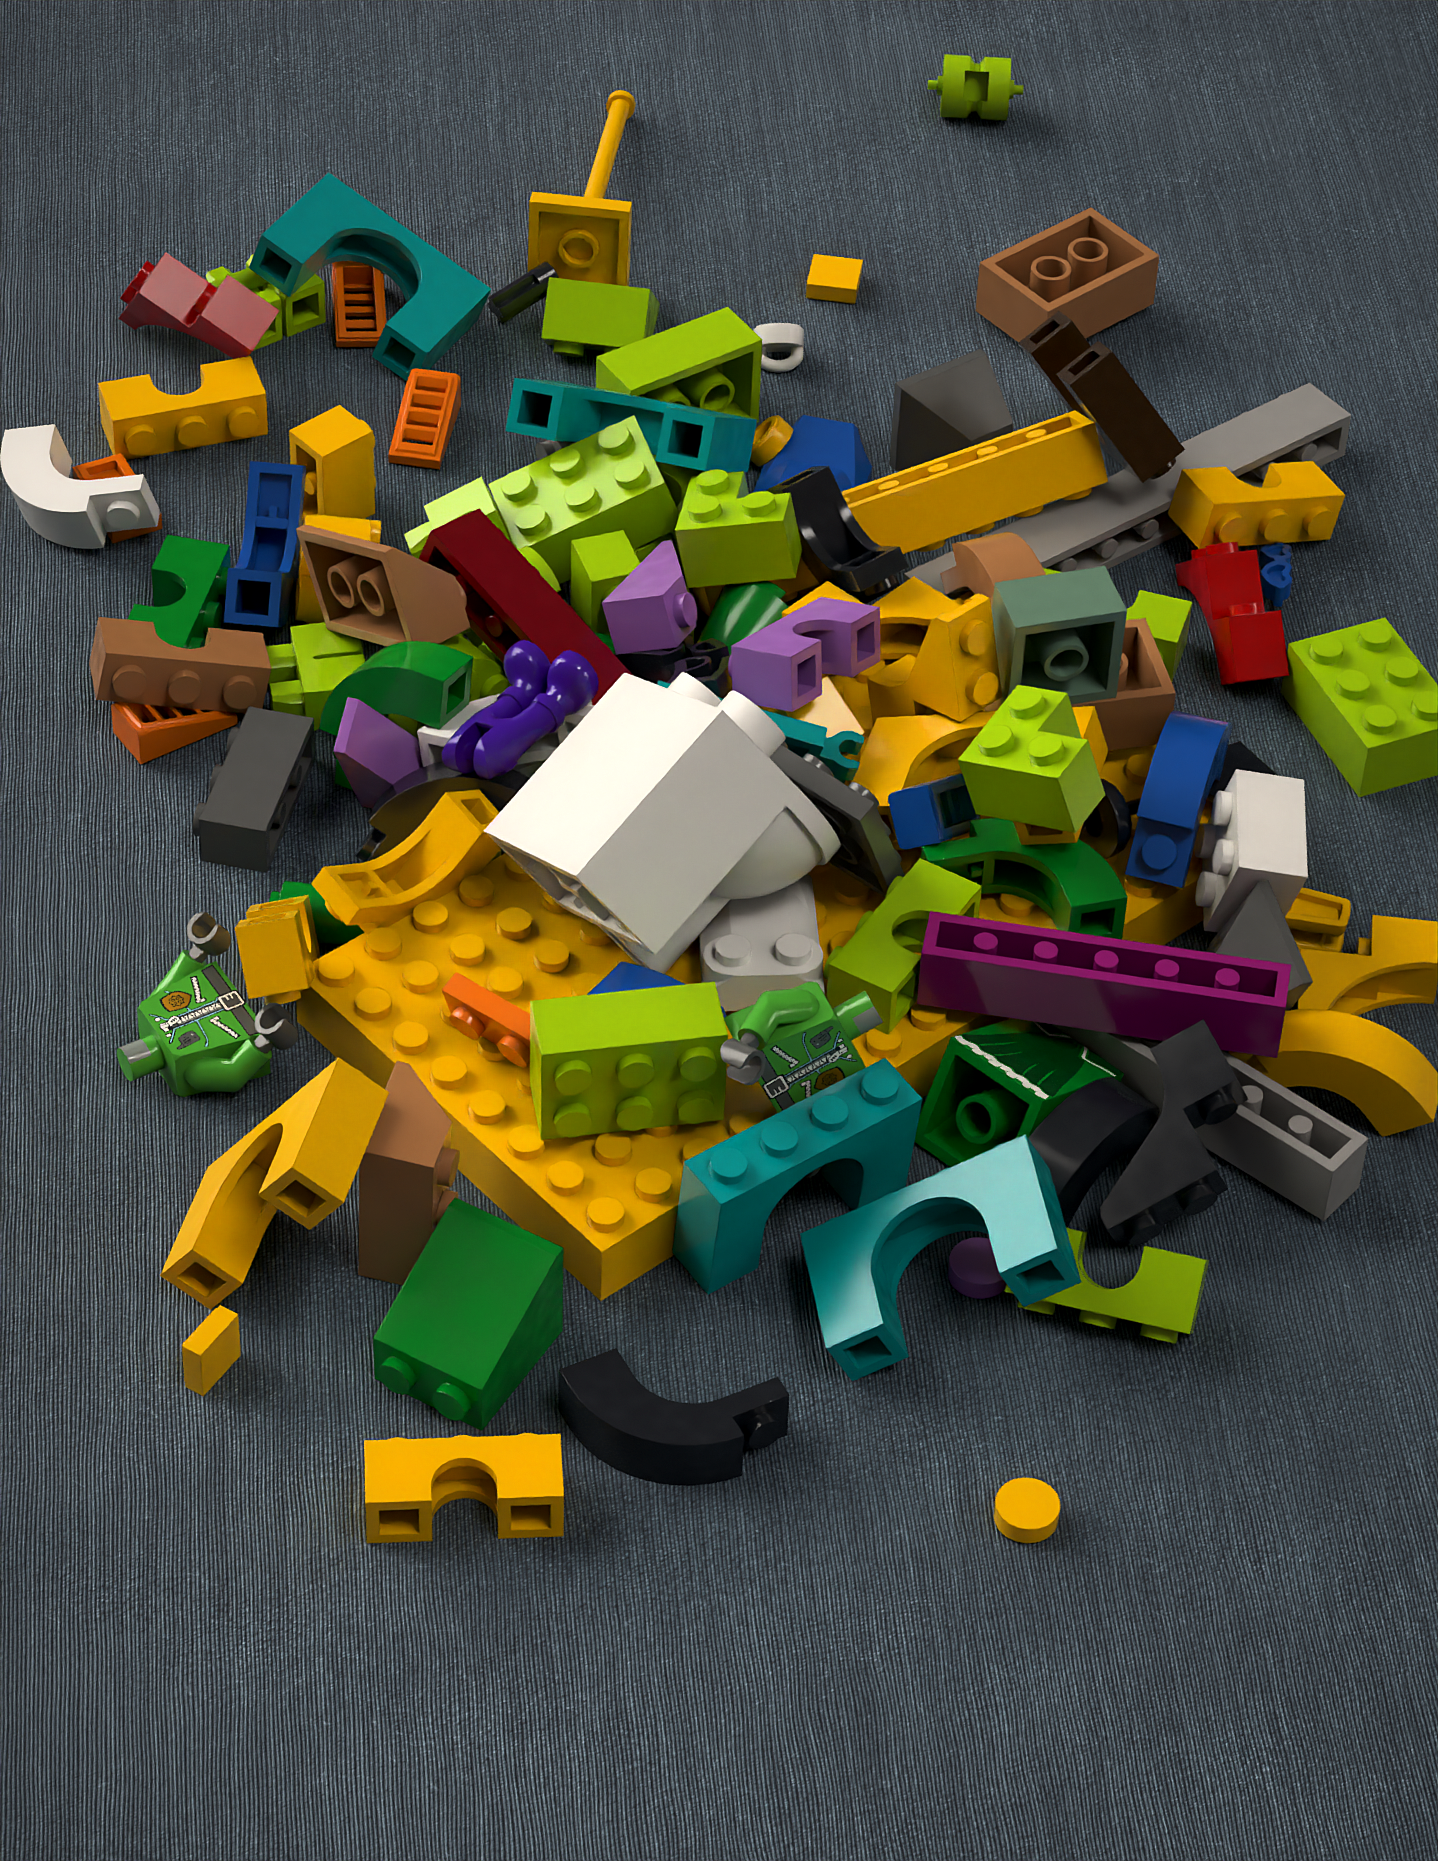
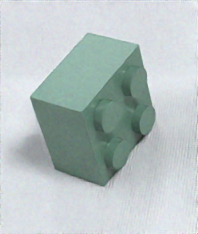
[992,566,1127,704]

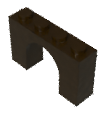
[1018,311,1185,483]

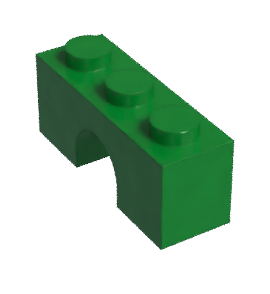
[127,534,231,649]

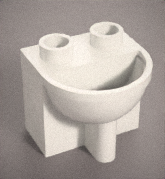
[484,672,841,974]

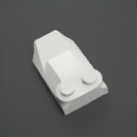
[698,874,825,1011]

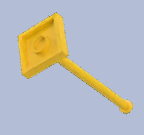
[528,90,636,286]

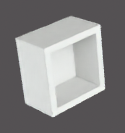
[1194,769,1308,932]

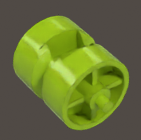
[928,54,1024,121]

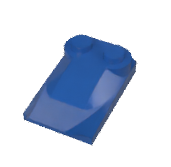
[753,415,872,492]

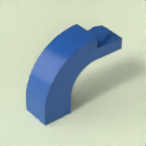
[224,461,306,627]
[1125,710,1233,889]

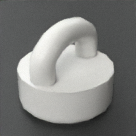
[753,323,804,373]

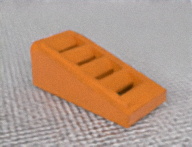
[331,261,386,347]
[388,368,461,469]
[111,702,238,764]

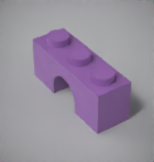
[728,597,880,712]

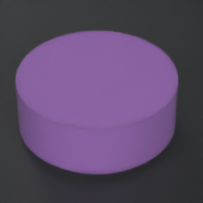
[948,1237,1006,1299]

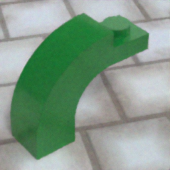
[319,641,473,791]
[921,818,1128,939]

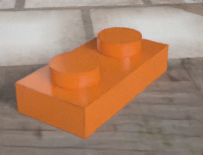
[442,972,530,1068]

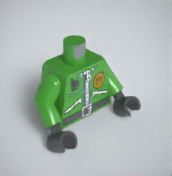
[117,912,298,1097]
[720,981,883,1177]

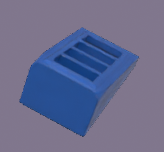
[888,773,981,849]

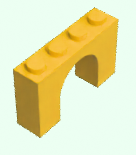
[851,706,1109,850]
[160,1057,389,1310]

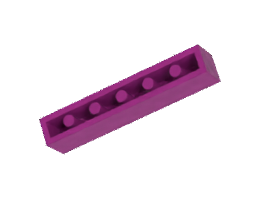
[917,911,1291,1058]

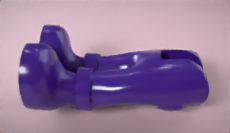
[442,640,599,780]

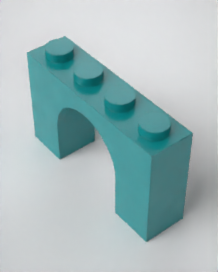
[249,172,491,381]
[505,378,757,472]
[672,1058,922,1295]
[800,1134,1081,1381]

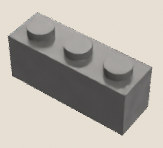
[192,707,316,873]

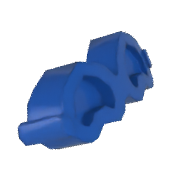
[1259,542,1292,607]

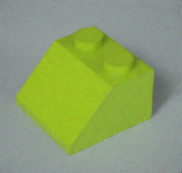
[541,277,660,357]

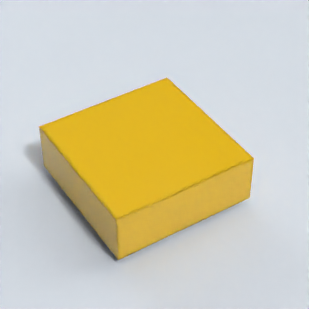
[806,254,863,304]
[182,1305,241,1397]

